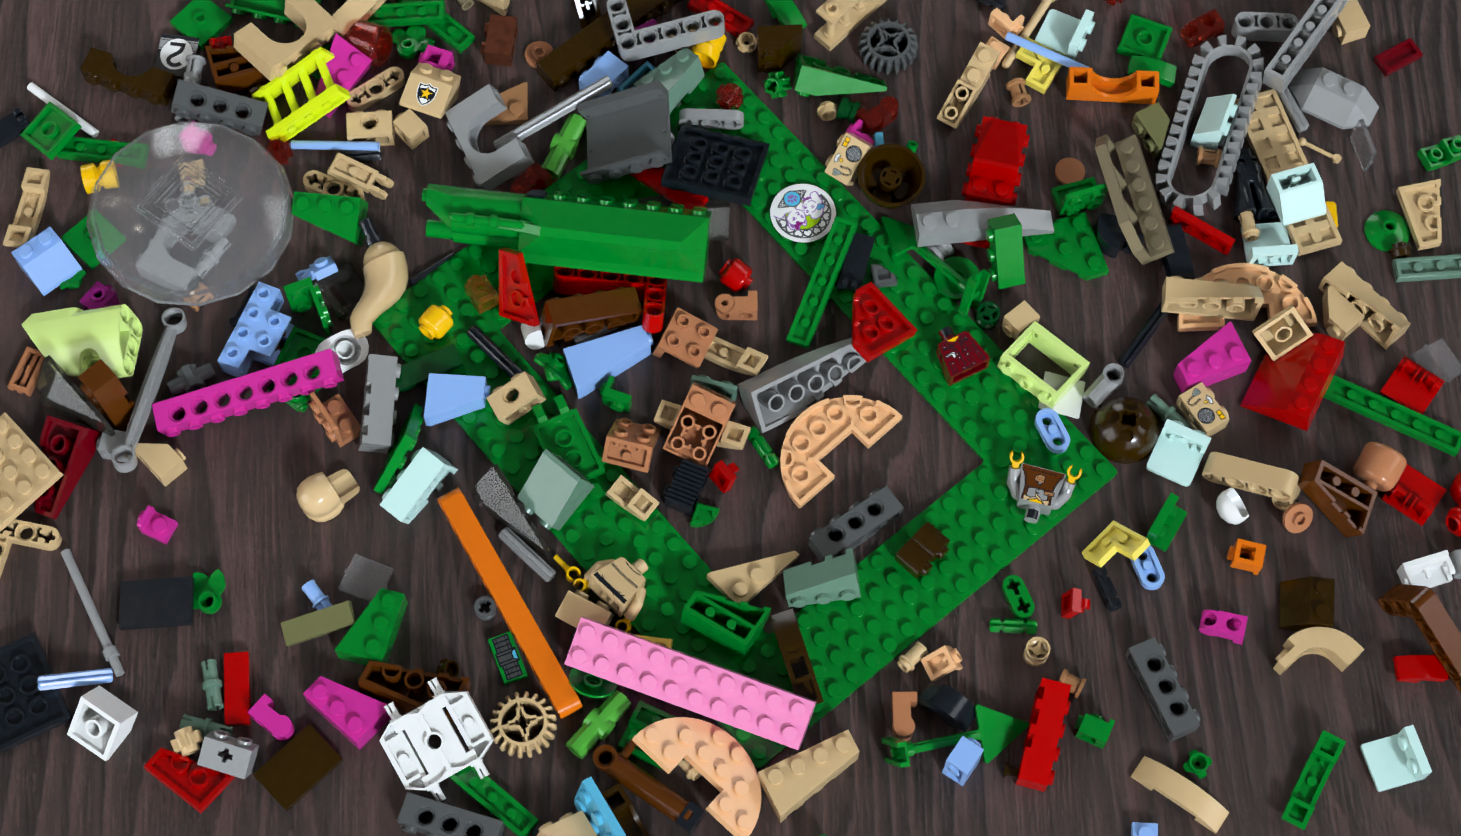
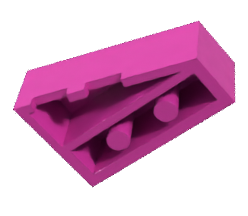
[316,34,372,118]
[1173,321,1252,393]
[303,676,391,750]

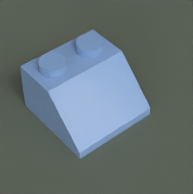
[11,227,82,296]

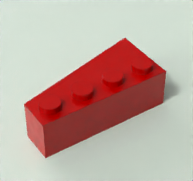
[1015,677,1071,792]

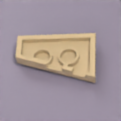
[1396,179,1442,251]

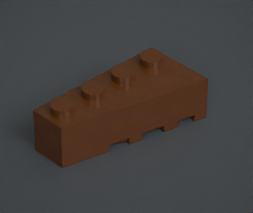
[539,286,643,348]
[358,660,471,725]

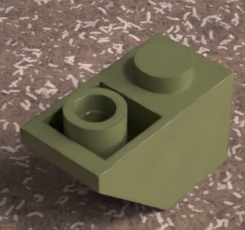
[1132,102,1170,159]

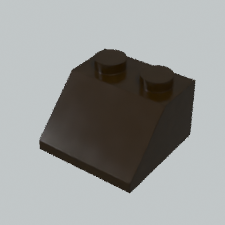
[757,24,803,73]
[1279,576,1335,631]

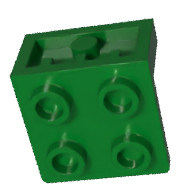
[283,277,333,336]

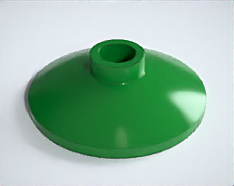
[1364,210,1410,252]
[934,256,979,299]
[568,668,617,698]

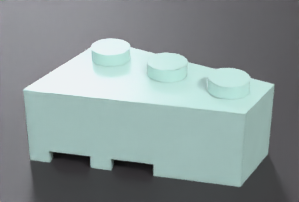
[380,447,458,524]

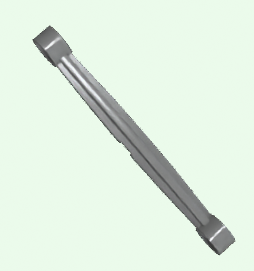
[111,307,187,473]

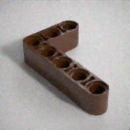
[1378,584,1461,693]

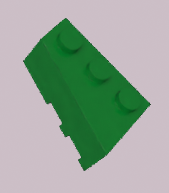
[291,191,368,247]
[335,588,408,666]
[681,590,771,658]

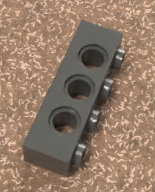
[171,79,268,136]
[808,486,904,562]
[1125,637,1200,743]
[397,792,505,836]

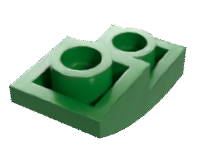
[764,0,808,29]
[1127,55,1177,88]
[1416,135,1461,172]

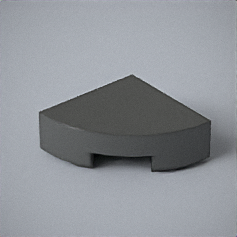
[871,264,897,288]

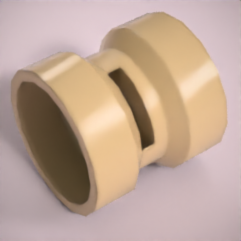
[1023,637,1050,667]

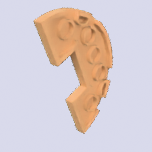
[1177,263,1317,332]
[780,395,902,509]
[632,717,761,836]

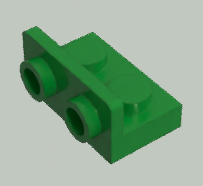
[1146,492,1187,552]

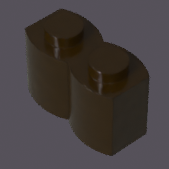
[895,522,950,579]

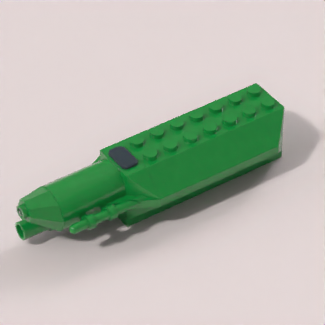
[422,184,712,283]

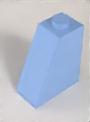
[424,373,491,426]

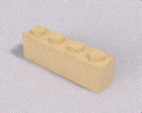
[1318,261,1411,350]
[1161,276,1264,321]

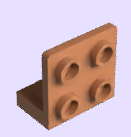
[652,307,718,368]
[309,391,361,447]
[602,418,661,473]

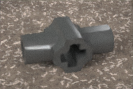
[166,362,216,396]

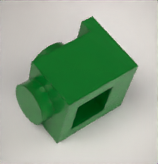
[1074,713,1115,749]

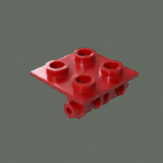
[1380,356,1445,414]
[1381,464,1447,526]

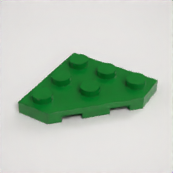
[1022,212,1109,281]
[374,403,424,494]

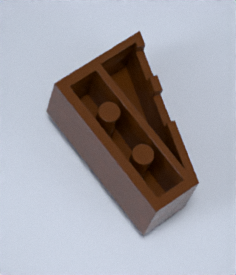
[205,46,270,93]
[78,359,135,432]
[1298,460,1378,538]

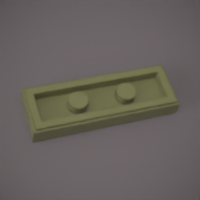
[281,601,356,647]

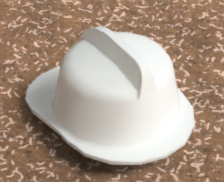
[315,329,369,373]

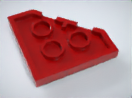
[852,282,917,363]

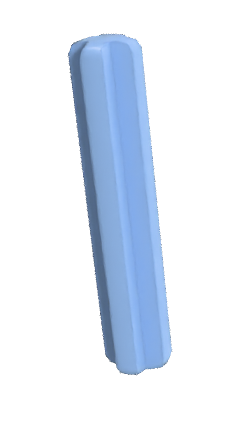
[37,668,113,690]

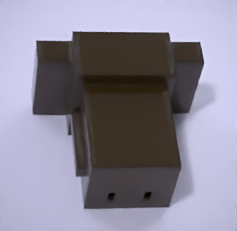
[1002,762,1019,778]

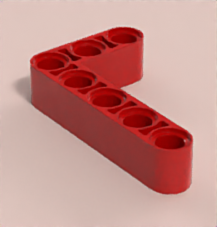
[553,266,667,333]

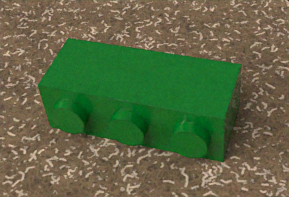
[985,213,1025,289]

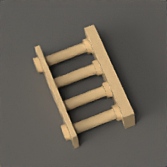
[814,0,887,51]

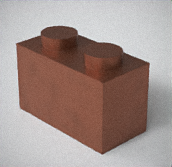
[481,14,518,67]

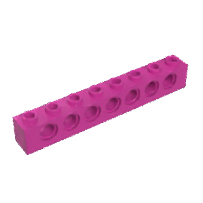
[151,348,344,437]

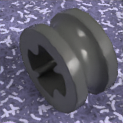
[474,596,497,621]

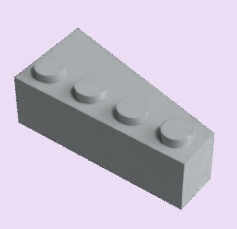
[358,354,401,454]

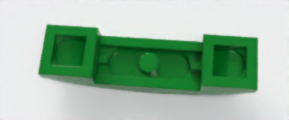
[1281,730,1346,830]

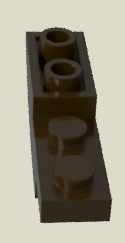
[769,608,824,704]

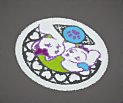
[770,184,836,243]

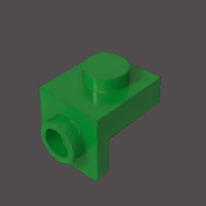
[599,375,632,413]

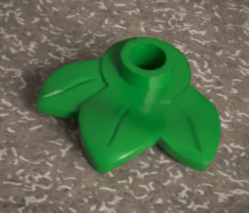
[392,25,435,59]
[534,352,572,390]
[193,569,226,614]

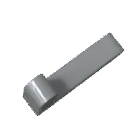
[607,0,725,62]

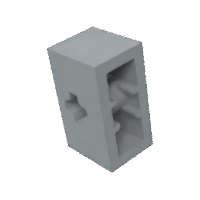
[197,730,259,779]

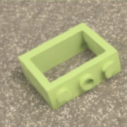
[997,321,1090,409]

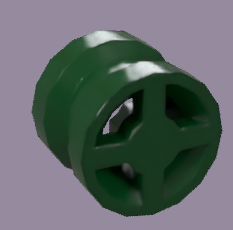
[836,97,861,124]
[975,301,1000,330]

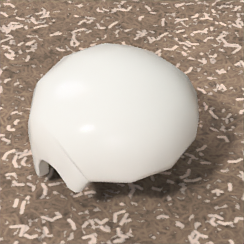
[1216,487,1249,525]

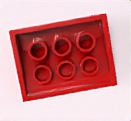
[1241,333,1345,431]

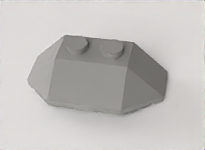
[1288,67,1379,129]

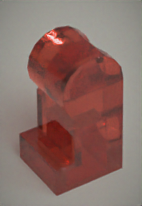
[1179,8,1225,47]
[856,96,899,136]
[510,162,553,194]

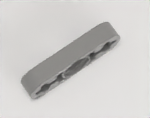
[679,108,744,130]

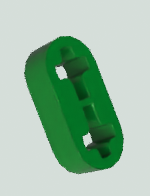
[1001,575,1035,620]

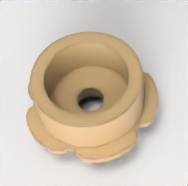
[736,32,757,53]
[817,101,838,121]

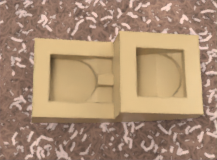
[605,475,660,522]

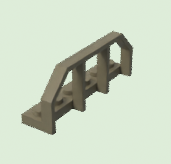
[1095,134,1174,265]

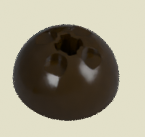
[858,144,925,209]
[1089,396,1159,464]

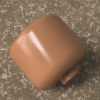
[1353,441,1407,492]

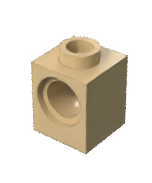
[392,108,429,150]
[1001,300,1040,341]

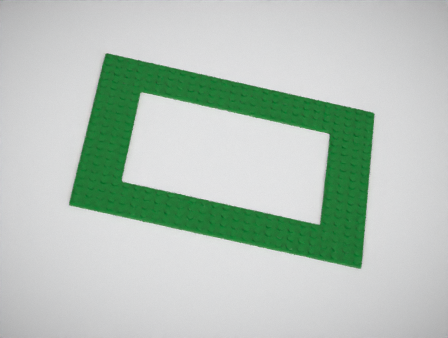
[372,62,1117,769]

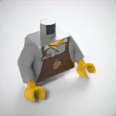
[1007,450,1082,523]

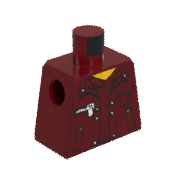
[936,326,990,386]

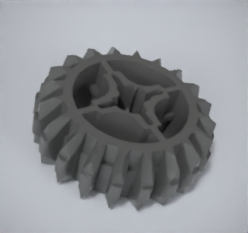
[858,17,918,76]

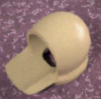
[296,469,360,522]

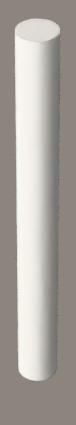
[27,82,99,138]

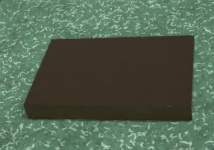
[253,724,343,812]

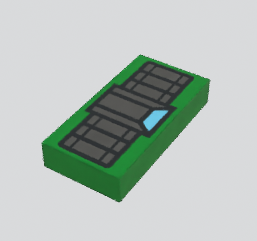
[488,631,528,686]

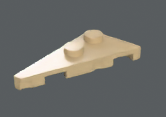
[706,551,799,603]

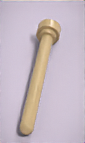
[1001,0,1058,69]

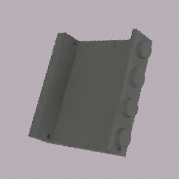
[577,80,672,185]

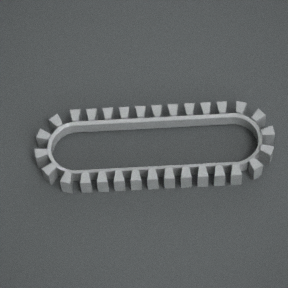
[1156,35,1264,217]

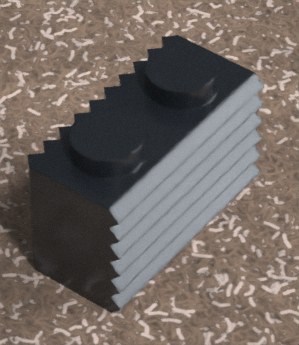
[662,458,710,516]

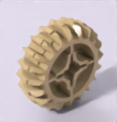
[490,691,557,759]

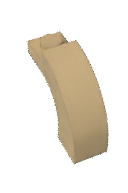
[1273,627,1365,675]

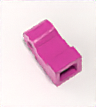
[1199,610,1248,645]
[248,693,295,741]

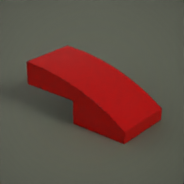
[1393,655,1449,683]

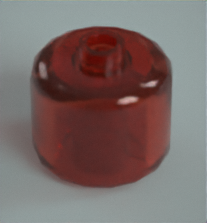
[346,20,393,66]

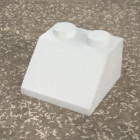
[67,685,138,761]

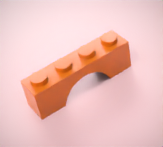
[1066,67,1159,104]

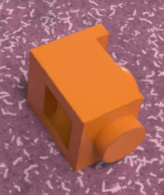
[1227,538,1266,575]

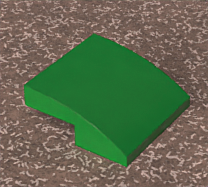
[618,701,675,770]

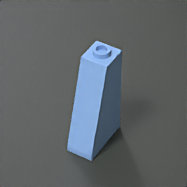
[563,325,654,399]

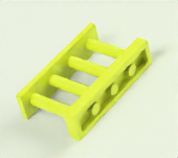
[252,47,351,145]

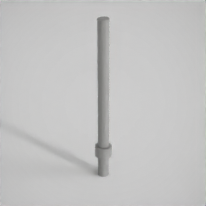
[61,549,125,677]

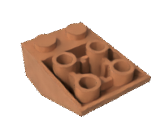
[662,382,737,467]

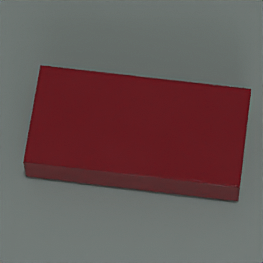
[1373,38,1423,77]

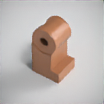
[715,291,758,320]
[891,692,917,741]

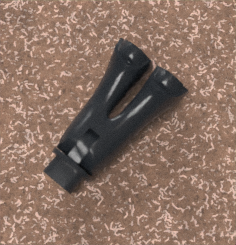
[1233,148,1277,223]

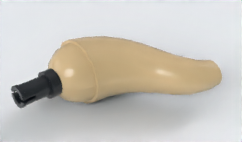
[350,218,408,339]

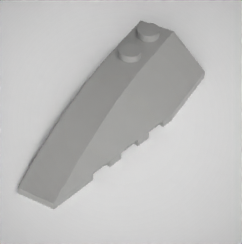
[911,200,1054,247]
[737,338,866,433]

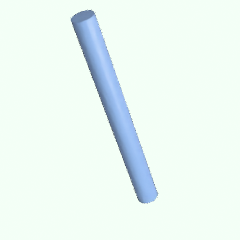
[1005,32,1090,68]
[291,140,380,151]

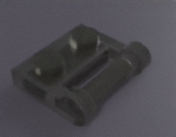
[315,264,365,321]

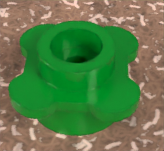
[1183,750,1212,779]

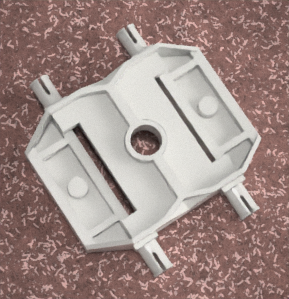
[379,677,495,802]

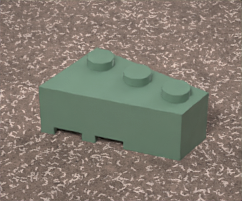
[634,47,705,113]
[783,548,861,608]

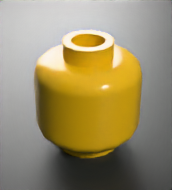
[419,305,453,340]

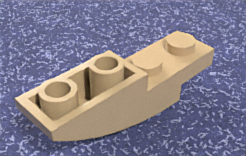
[936,42,1001,129]

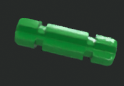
[748,426,779,469]
[989,618,1037,634]

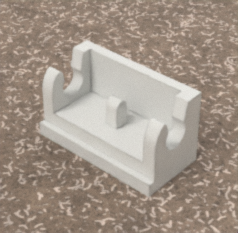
[1397,550,1455,588]

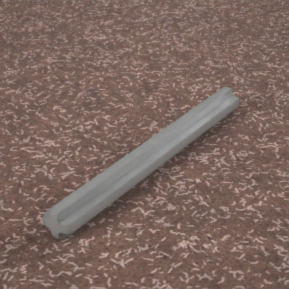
[493,76,613,150]

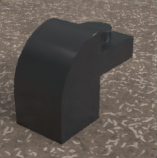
[1095,213,1144,259]
[917,683,976,732]

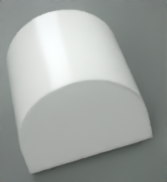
[521,323,545,350]

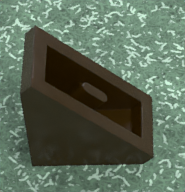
[572,0,601,29]

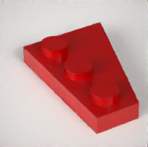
[499,247,540,327]
[144,747,235,814]

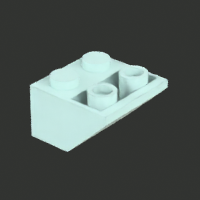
[1189,94,1238,150]
[1266,163,1326,226]

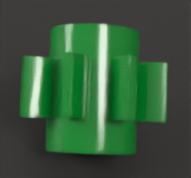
[763,71,792,99]

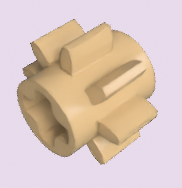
[170,726,203,756]

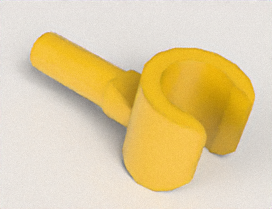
[553,554,581,583]

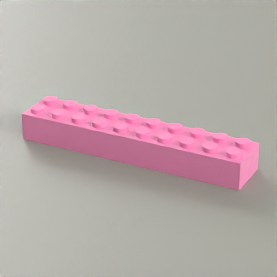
[565,617,817,750]

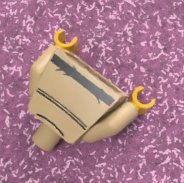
[573,557,648,633]

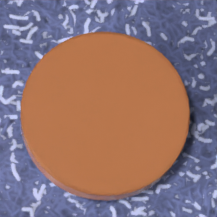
[525,41,553,69]
[1055,158,1085,185]
[1282,502,1313,533]

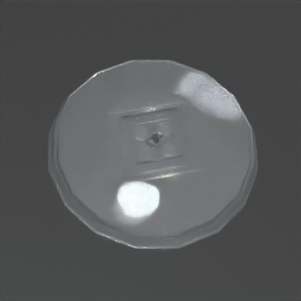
[86,122,294,306]

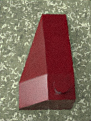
[35,415,102,519]

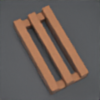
[7,346,48,397]

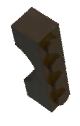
[80,47,177,106]
[601,783,650,836]

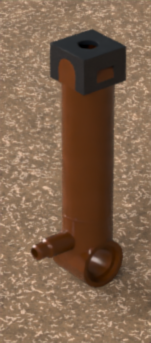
[593,738,706,835]

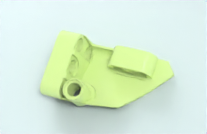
[21,304,143,378]

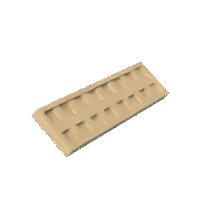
[1234,89,1343,256]

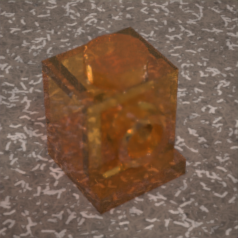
[465,274,499,314]

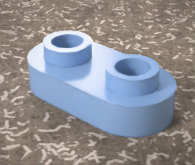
[1035,408,1070,454]
[1130,546,1165,590]

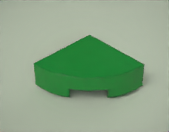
[690,502,720,527]

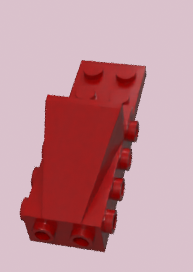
[961,116,1030,249]

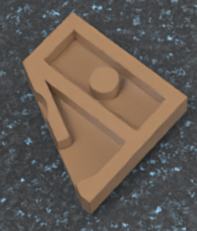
[484,82,528,125]

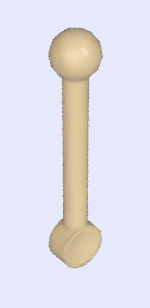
[1298,137,1342,164]

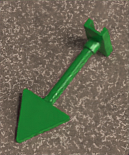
[881,216,991,317]
[881,704,1029,768]

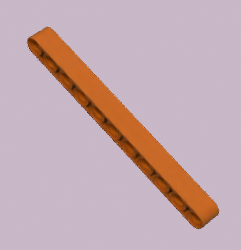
[437,487,583,719]

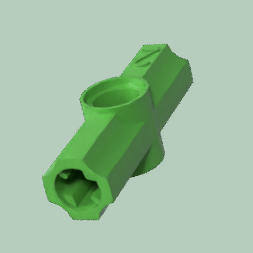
[541,113,587,180]
[566,690,632,759]

